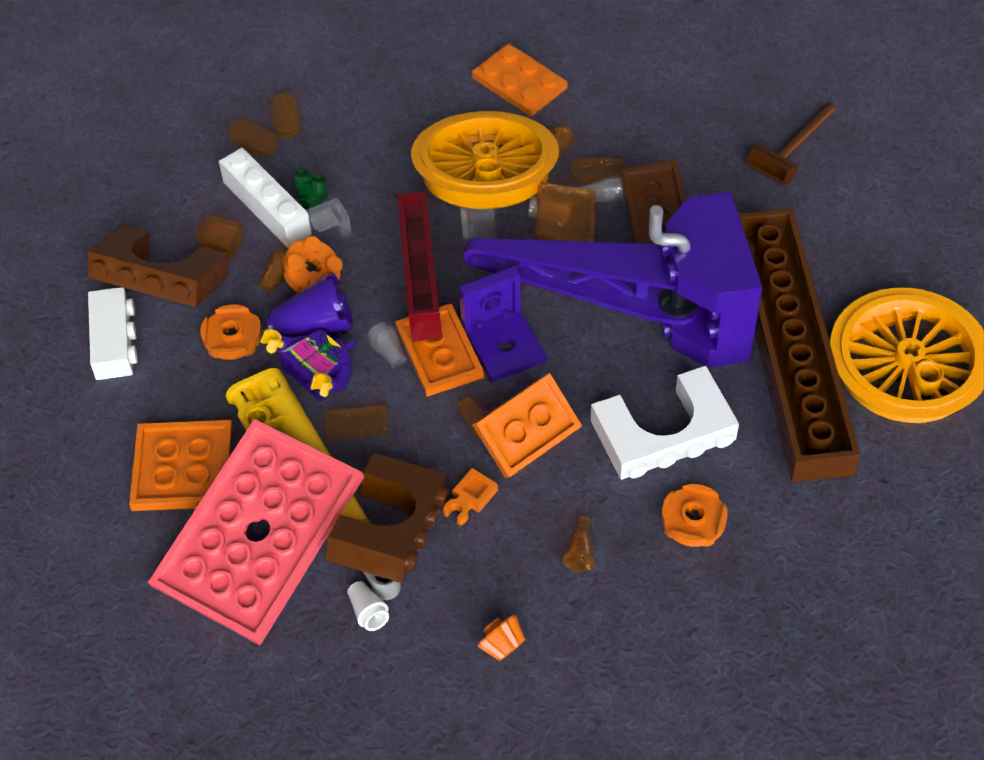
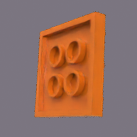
[129,420,233,511]

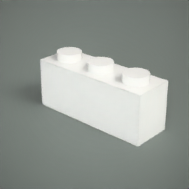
[88,287,138,380]

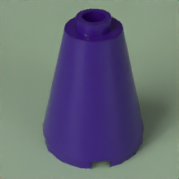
[266,272,353,337]

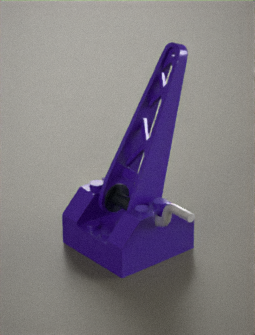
[463,191,762,368]

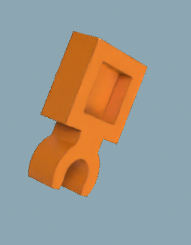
[443,468,498,526]

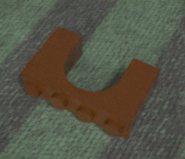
[88,224,229,307]
[326,453,449,583]

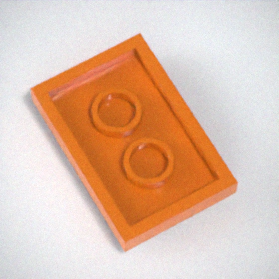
[472,43,568,117]
[395,303,484,397]
[472,373,582,478]

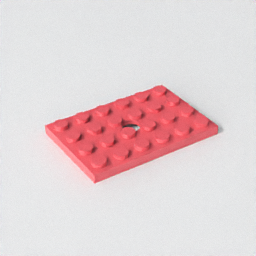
[148,419,364,645]

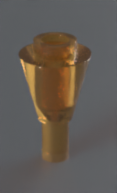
[549,126,575,174]
[562,516,595,573]

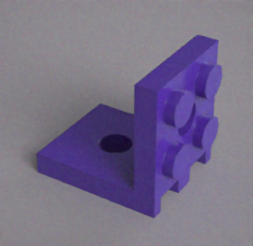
[459,266,547,383]

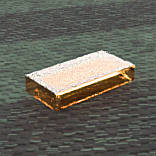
[325,405,389,441]

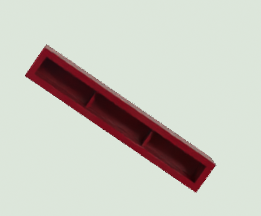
[397,191,443,342]

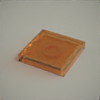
[535,181,596,242]

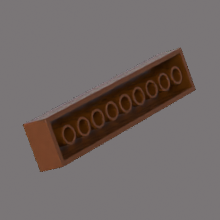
[738,208,861,482]

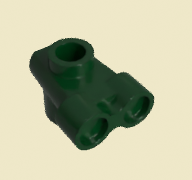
[294,168,328,216]

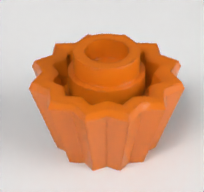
[478,615,525,661]

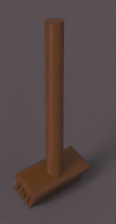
[745,104,836,185]

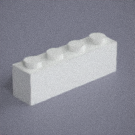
[219,148,312,249]

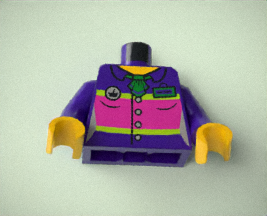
[260,329,356,402]

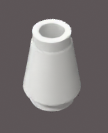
[347,581,389,631]

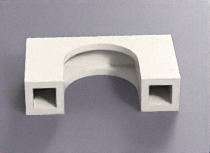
[591,366,739,480]

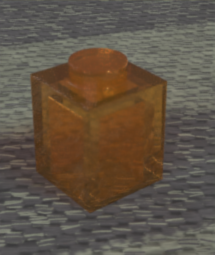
[196,214,244,261]

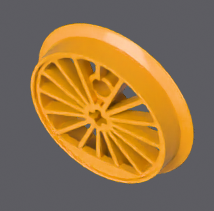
[411,111,559,209]
[830,288,984,423]

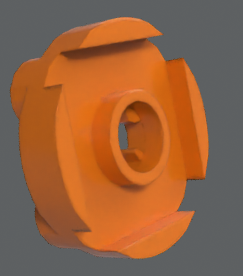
[282,236,343,292]
[200,304,262,360]
[661,484,728,547]

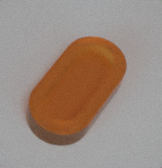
[270,93,301,139]
[228,119,278,157]
[570,157,626,184]

